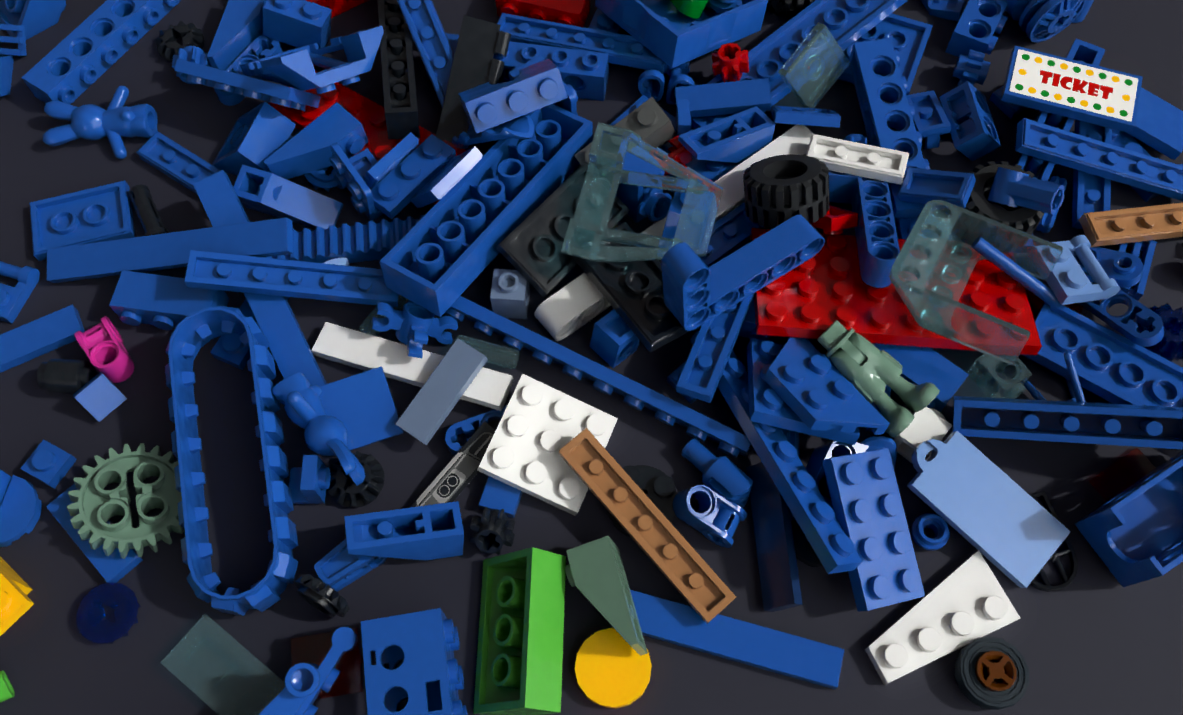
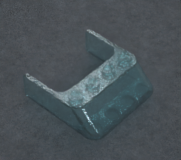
[889,200,1063,365]

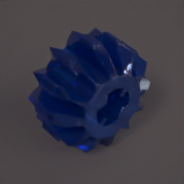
[1136,303,1183,361]

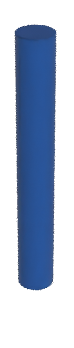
[971,236,1060,308]

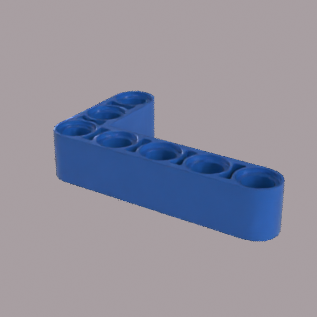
[829,170,900,288]
[661,215,825,331]

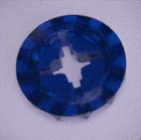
[77,582,141,644]

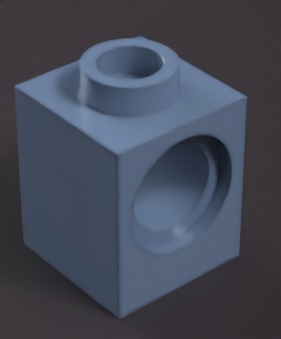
[490,269,530,319]

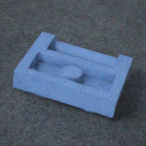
[1029,235,1120,305]

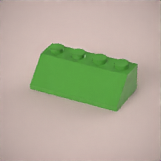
[473,547,566,715]

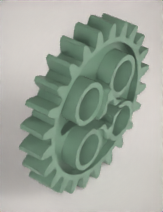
[67,443,184,559]

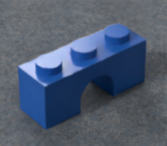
[458,59,568,134]

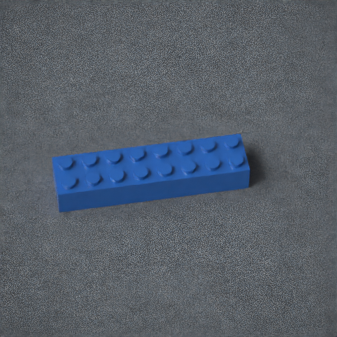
[380,104,593,317]

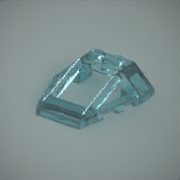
[561,122,723,262]

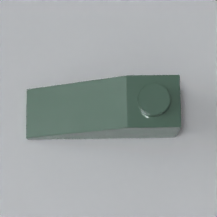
[565,536,648,656]

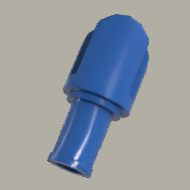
[681,438,753,508]

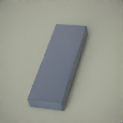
[396,338,488,445]

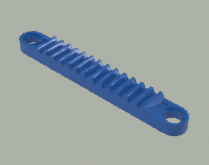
[267,215,424,263]

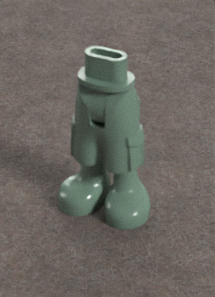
[817,320,940,438]

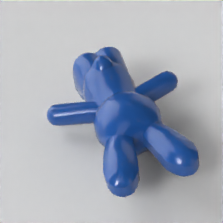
[42,85,158,159]
[272,373,365,486]

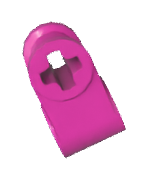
[74,316,135,383]

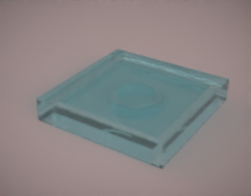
[778,22,850,108]

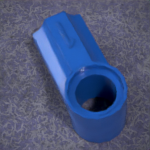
[987,167,1065,215]

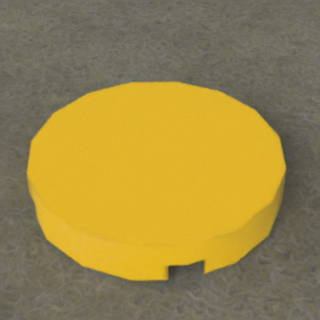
[574,628,652,709]

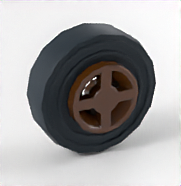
[955,637,1029,710]

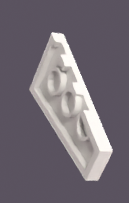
[865,550,1020,685]

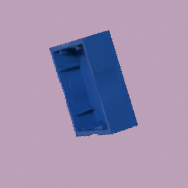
[595,0,768,68]

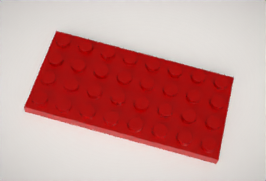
[750,228,1042,355]

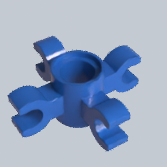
[371,300,458,359]

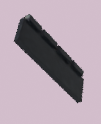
[436,15,511,148]

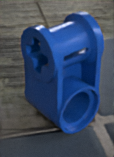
[672,485,747,548]

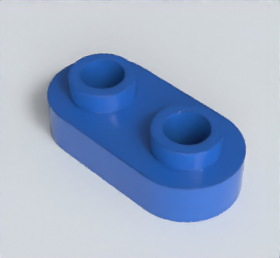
[1074,247,1143,288]

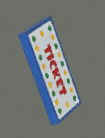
[1001,46,1143,133]

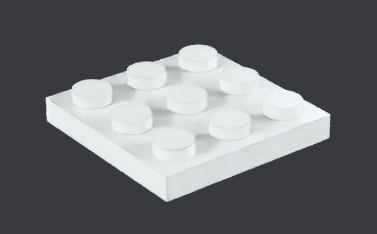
[477,373,618,516]

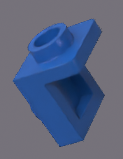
[289,455,331,504]

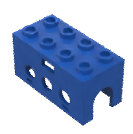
[1075,451,1183,587]
[361,608,468,715]

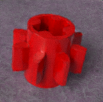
[712,43,749,82]

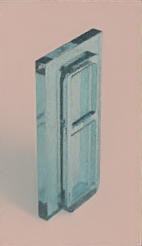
[160,614,286,715]

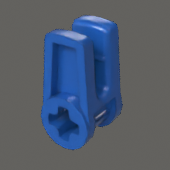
[314,539,387,592]

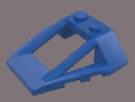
[240,26,384,94]

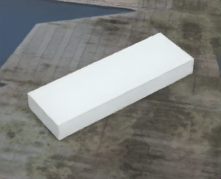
[806,134,909,185]

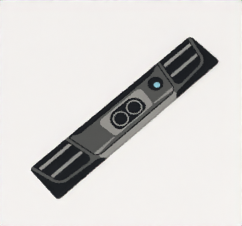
[411,422,496,507]

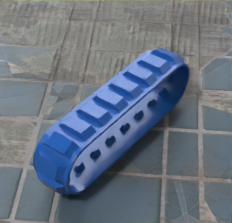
[165,305,299,616]

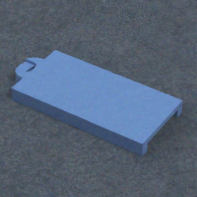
[907,431,1071,588]

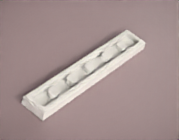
[311,322,514,411]

